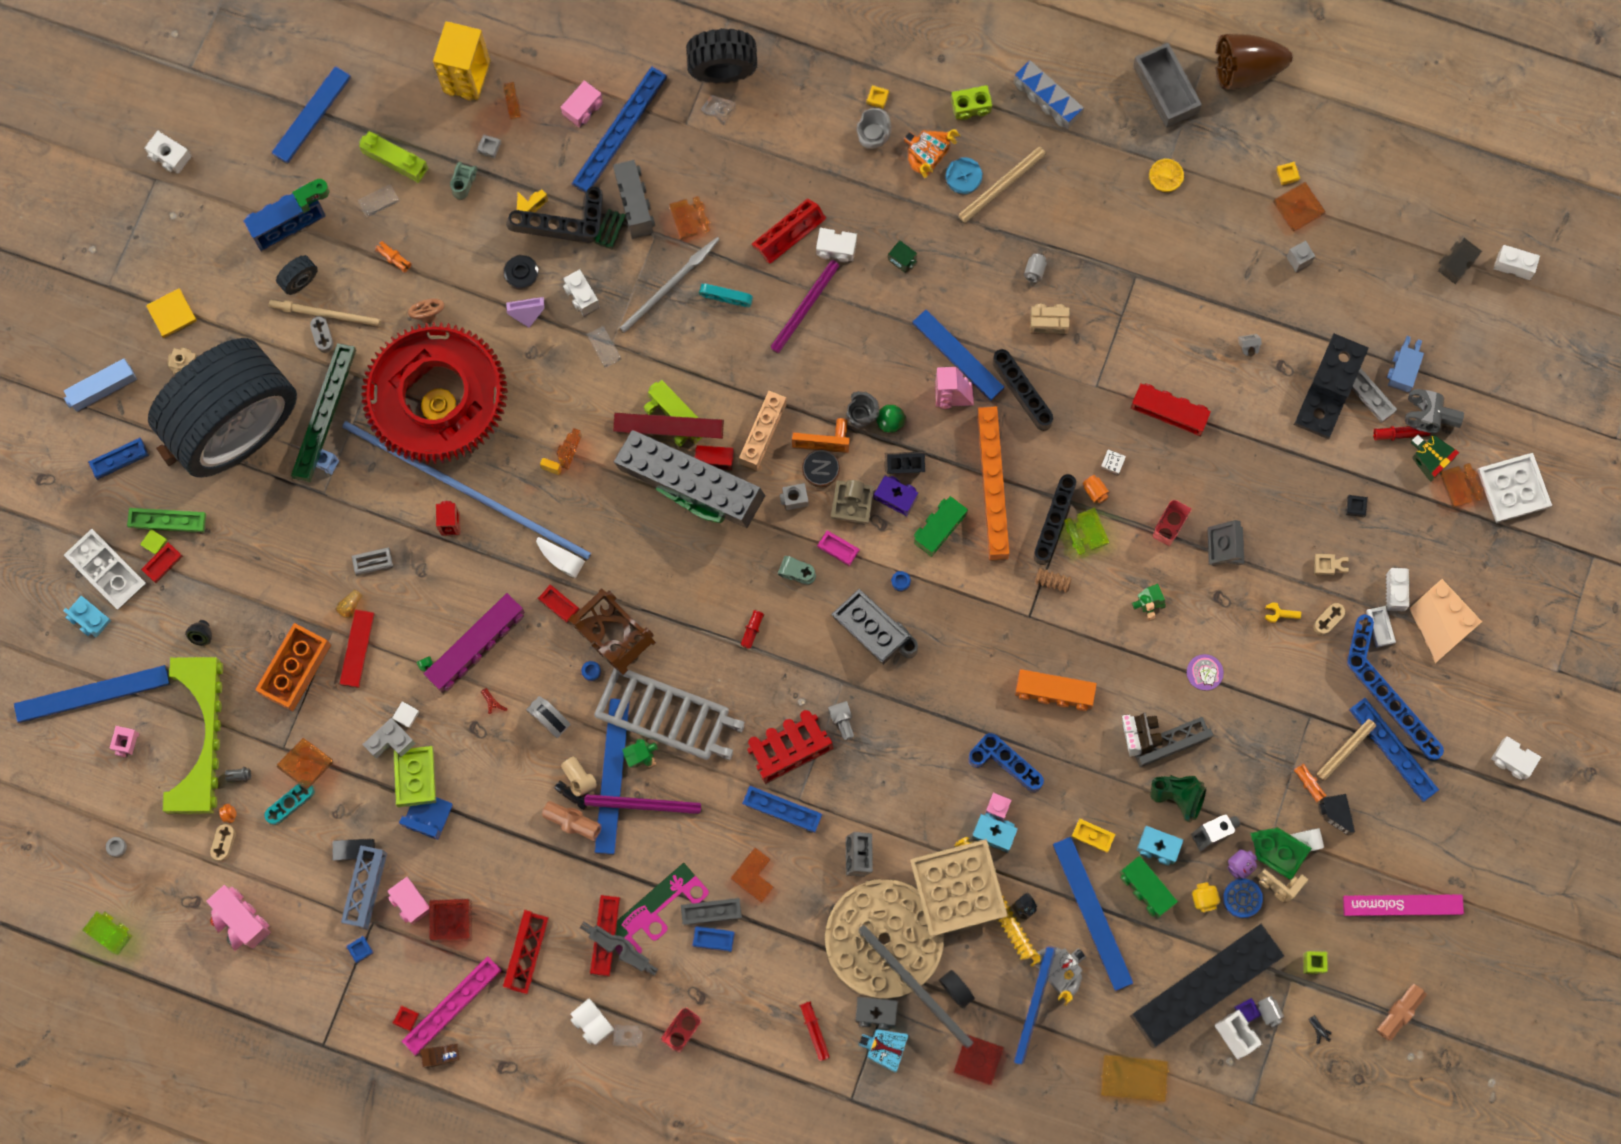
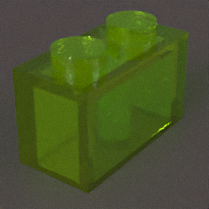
[82,911,132,955]

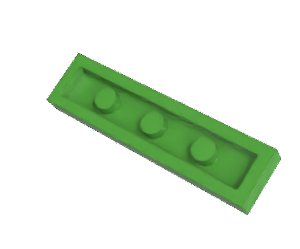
[127,508,206,533]

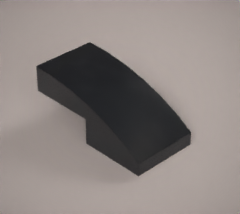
[333,839,375,861]

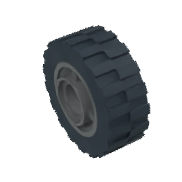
[276,255,318,295]

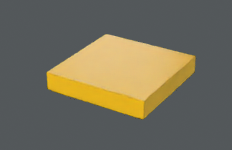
[146,288,197,338]

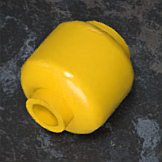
[1192,882,1220,912]

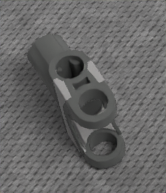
[1405,389,1464,433]

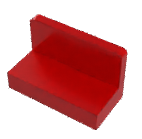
[694,445,734,471]

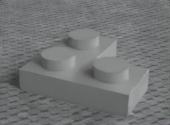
[363,718,416,759]

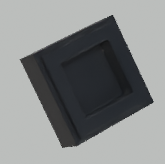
[1346,495,1368,517]

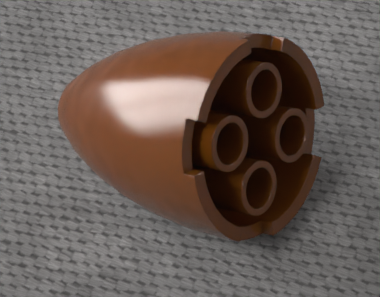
[1215,34,1293,90]

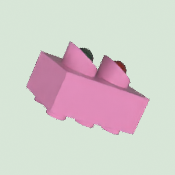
[206,885,271,951]

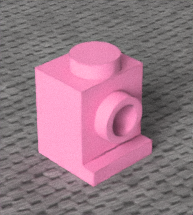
[110,726,139,757]

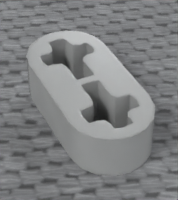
[310,317,334,352]

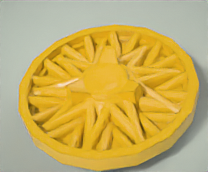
[1149,159,1184,192]
[421,388,456,420]

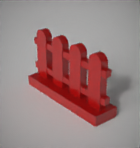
[747,710,834,784]

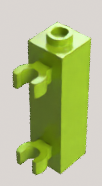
[359,131,428,183]
[643,380,703,448]

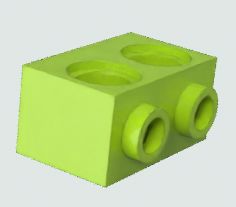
[951,85,992,120]

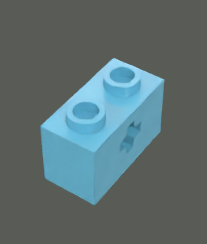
[972,813,1018,853]
[1136,826,1183,866]

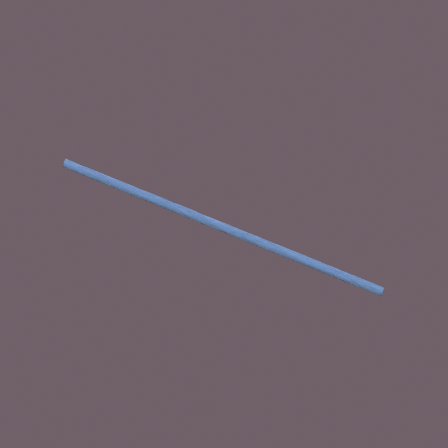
[342,421,591,560]

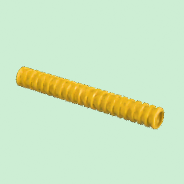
[954,837,1036,960]

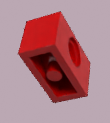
[436,501,460,536]

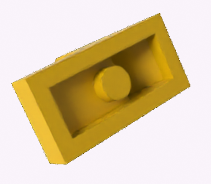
[517,189,548,223]

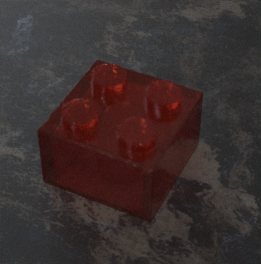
[429,899,472,942]

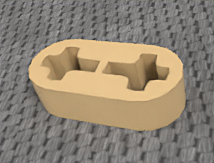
[1313,603,1345,635]
[210,824,236,862]

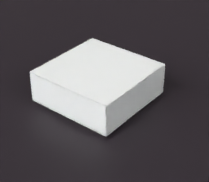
[392,702,419,728]

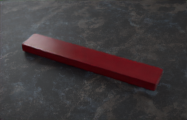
[613,413,724,439]

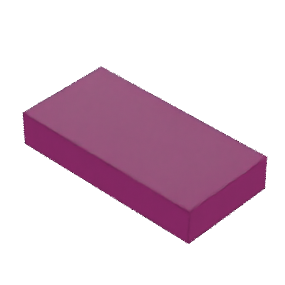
[817,530,860,566]

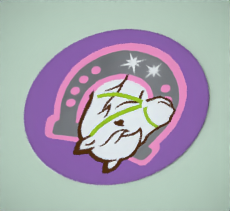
[1187,654,1224,690]

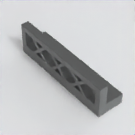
[1135,717,1214,768]

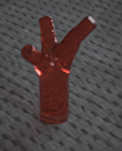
[481,688,507,714]

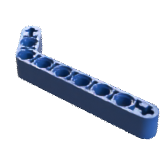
[1347,615,1444,760]

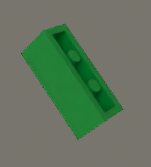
[914,496,968,557]
[1120,855,1178,918]

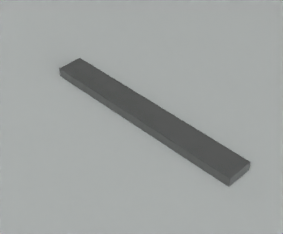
[859,924,974,1049]

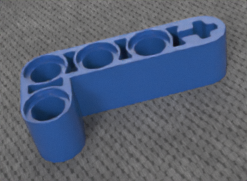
[968,733,1044,793]

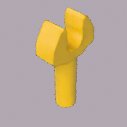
[1264,603,1301,623]

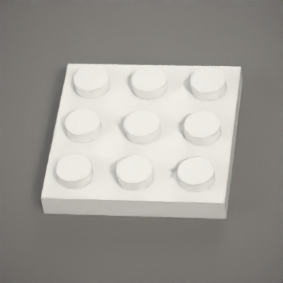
[1477,453,1552,523]

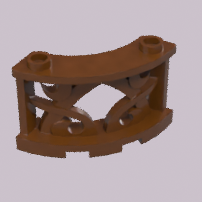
[567,588,656,675]

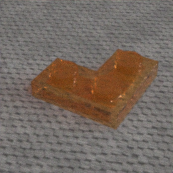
[556,428,582,470]
[731,848,774,903]

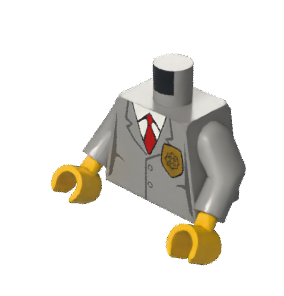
[1026,947,1086,1006]

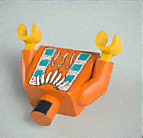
[904,129,961,178]

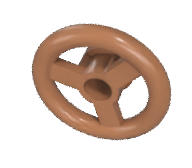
[408,299,444,323]

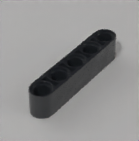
[993,349,1053,431]
[1033,474,1076,565]

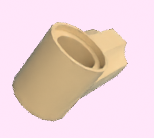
[561,757,596,796]

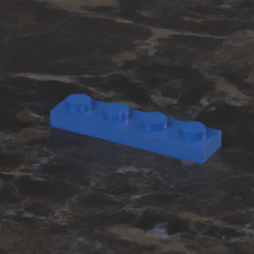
[742,786,822,833]

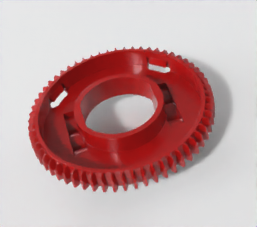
[361,322,508,464]

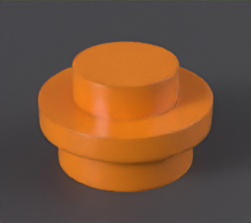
[219,804,236,823]

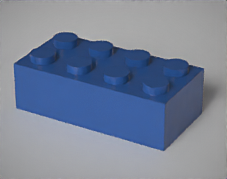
[243,186,326,251]

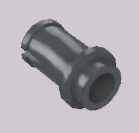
[225,767,251,782]

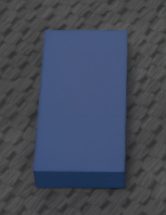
[693,926,735,952]

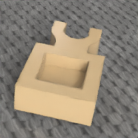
[1314,554,1349,575]

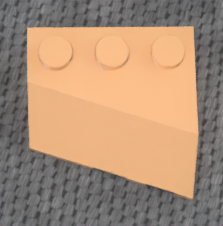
[1409,579,1482,663]

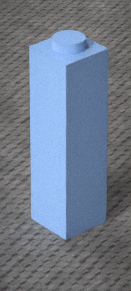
[63,358,137,411]

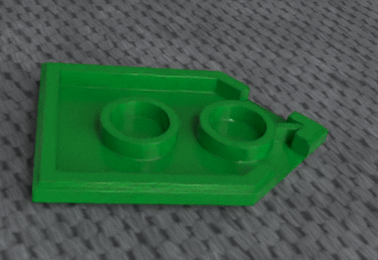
[1250,827,1312,880]

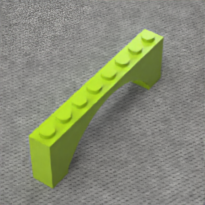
[163,657,223,814]

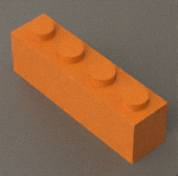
[1015,669,1097,711]

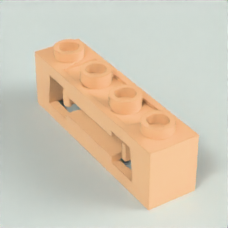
[739,391,787,471]

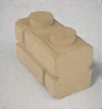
[1030,304,1069,334]

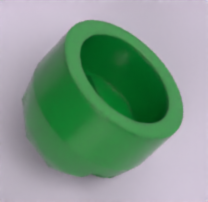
[416,656,433,672]

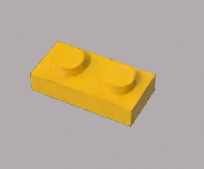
[1071,818,1116,853]

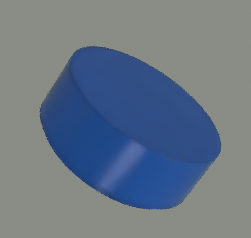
[891,571,911,591]
[581,661,601,681]

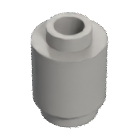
[1024,254,1047,283]
[1258,996,1284,1027]

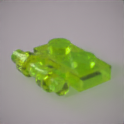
[1064,508,1109,555]

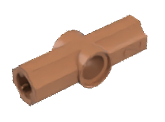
[542,801,602,841]
[1376,984,1427,1041]

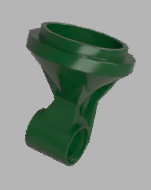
[1150,775,1207,823]

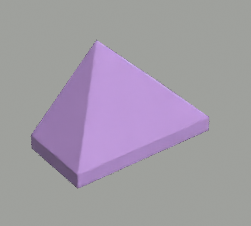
[507,297,545,328]

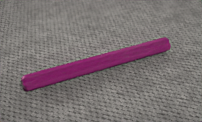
[771,260,839,353]
[584,795,701,814]

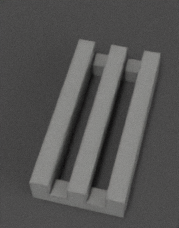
[352,547,394,575]

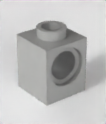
[779,483,809,510]

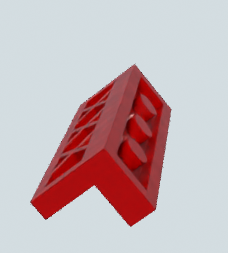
[751,198,827,264]
[503,910,549,994]

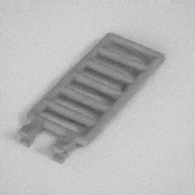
[594,668,745,761]

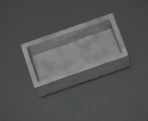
[1133,43,1202,128]

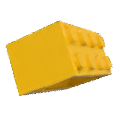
[433,21,490,100]

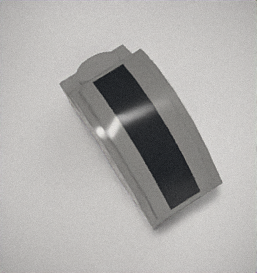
[526,696,571,738]

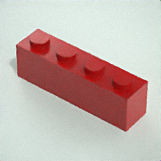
[1130,383,1211,437]

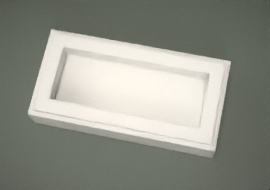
[1366,606,1396,648]

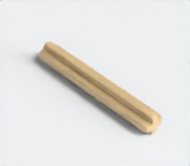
[1317,719,1376,780]

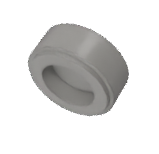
[106,837,127,857]

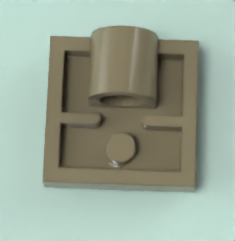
[831,480,874,524]

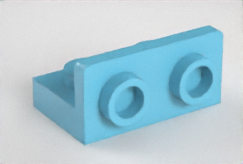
[63,596,111,638]

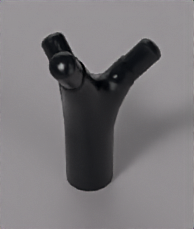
[1308,1015,1332,1044]

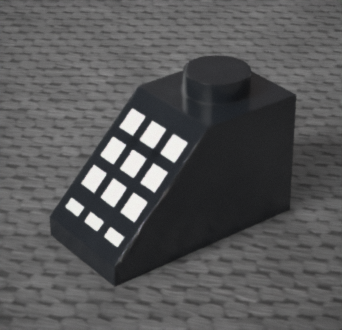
[1318,794,1355,835]

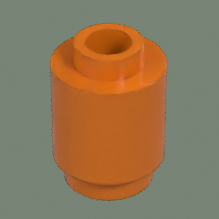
[1082,475,1110,504]

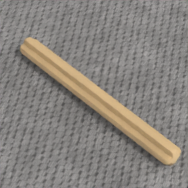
[959,147,1045,223]

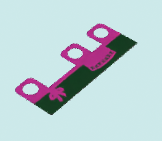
[615,862,709,955]

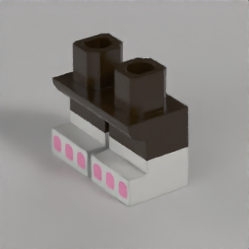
[1122,712,1163,757]

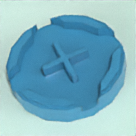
[945,157,983,194]

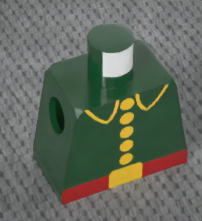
[1411,435,1459,482]

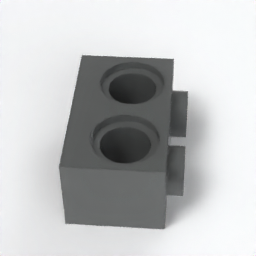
[846,832,873,877]

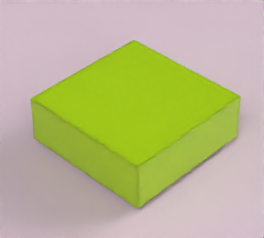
[140,529,168,555]

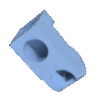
[316,449,339,475]

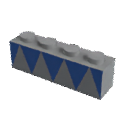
[1014,60,1084,129]

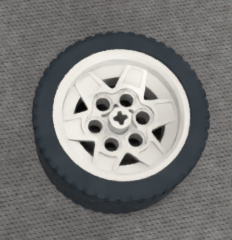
[148,338,297,478]

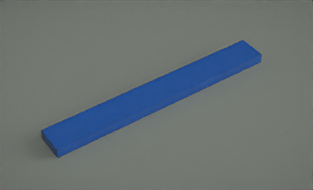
[572,66,667,193]
[14,665,170,723]
[595,699,630,855]
[1052,837,1133,991]

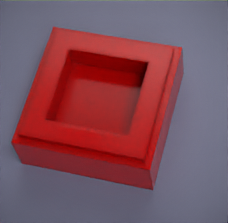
[392,1005,420,1032]

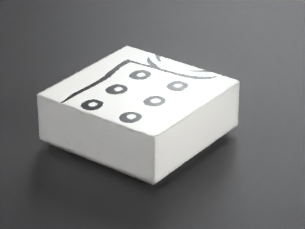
[1101,450,1126,475]

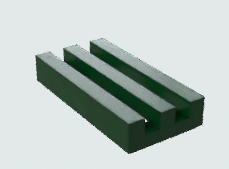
[595,209,626,249]

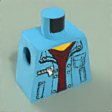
[859,1030,908,1073]

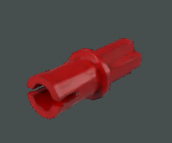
[741,610,765,649]

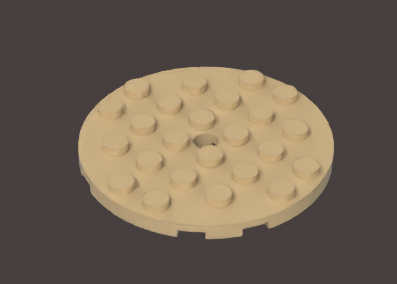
[825,879,944,999]

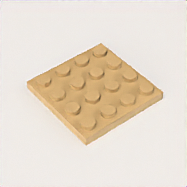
[910,839,1008,937]

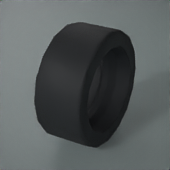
[939,970,975,1009]

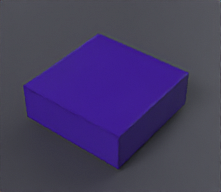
[1234,998,1261,1022]

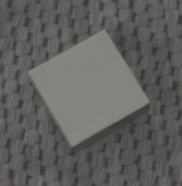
[477,134,501,158]

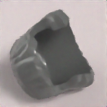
[846,391,879,428]

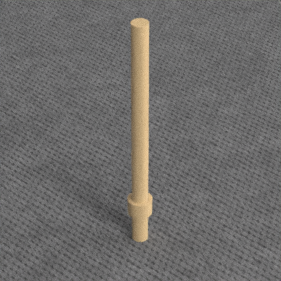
[269,300,380,327]

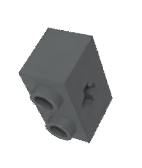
[855,997,897,1030]

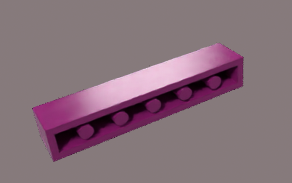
[423,593,525,693]

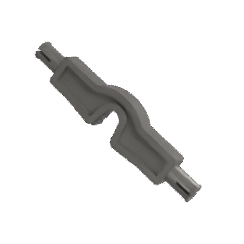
[579,921,659,976]

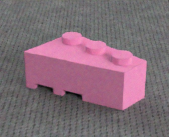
[935,367,974,409]

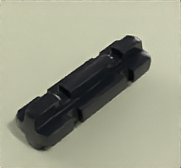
[554,781,587,810]

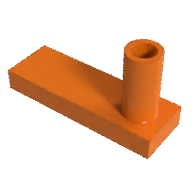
[792,418,850,453]

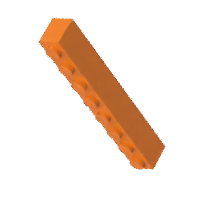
[977,406,1009,560]

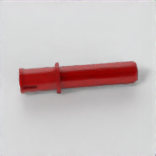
[1373,426,1431,441]
[799,1001,830,1061]

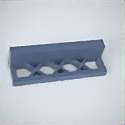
[341,845,387,930]

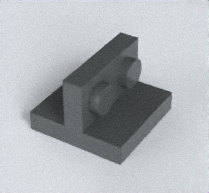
[1207,520,1244,566]

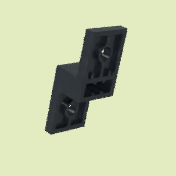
[1294,333,1369,439]

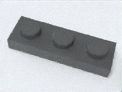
[681,898,742,926]

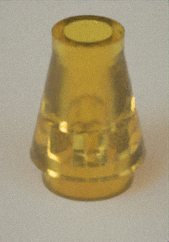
[335,589,363,618]

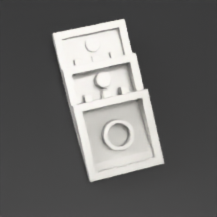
[64,529,146,610]

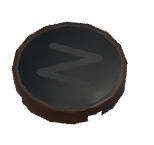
[802,449,840,487]

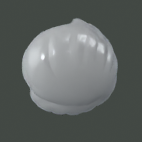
[857,108,891,149]

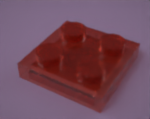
[953,1034,1004,1086]

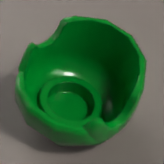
[876,404,906,433]

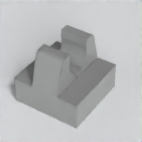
[1238,334,1262,355]

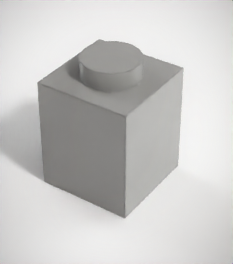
[1286,241,1315,272]

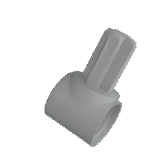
[828,701,854,740]

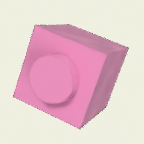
[986,793,1011,821]

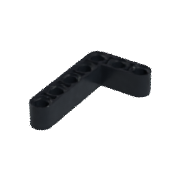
[506,186,603,243]

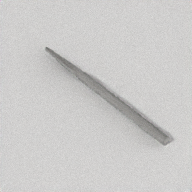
[620,237,719,333]

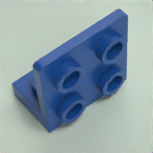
[399,797,453,840]

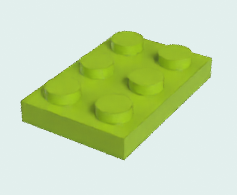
[394,746,436,807]

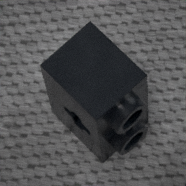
[884,452,925,474]

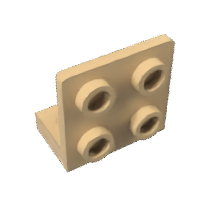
[1257,869,1308,903]

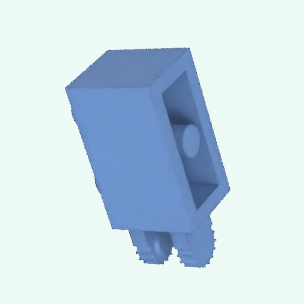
[1387,336,1424,393]

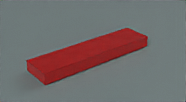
[339,609,375,688]
[590,895,620,976]

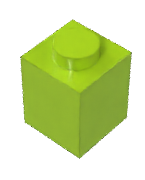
[1303,951,1327,974]

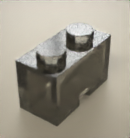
[1438,238,1482,285]

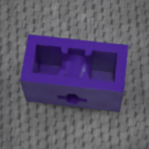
[874,475,918,517]

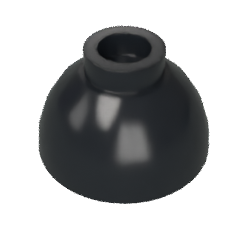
[185,620,212,646]

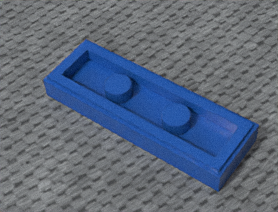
[88,438,149,480]

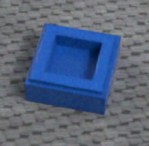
[346,936,374,963]

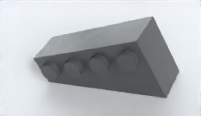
[613,160,655,239]

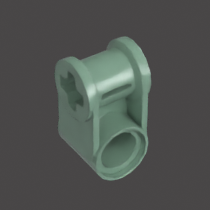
[450,161,477,200]
[778,556,816,585]

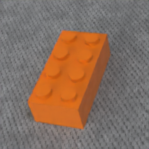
[255,623,331,712]

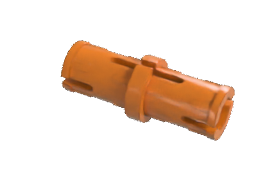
[375,241,411,273]
[1293,763,1327,803]

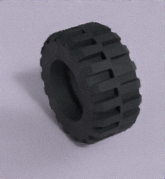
[686,28,758,84]

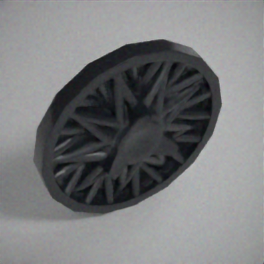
[504,255,538,289]

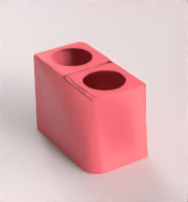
[1153,500,1192,547]
[661,1008,702,1053]

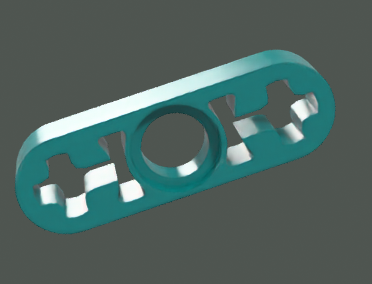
[698,283,753,307]
[264,781,315,825]

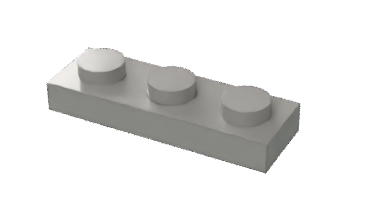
[1352,368,1397,423]

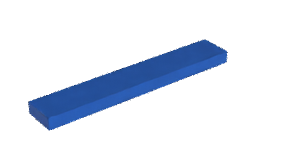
[272,66,351,164]
[912,310,1005,401]
[1349,698,1439,802]
[1014,946,1057,1065]

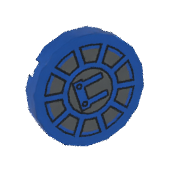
[1223,878,1263,918]

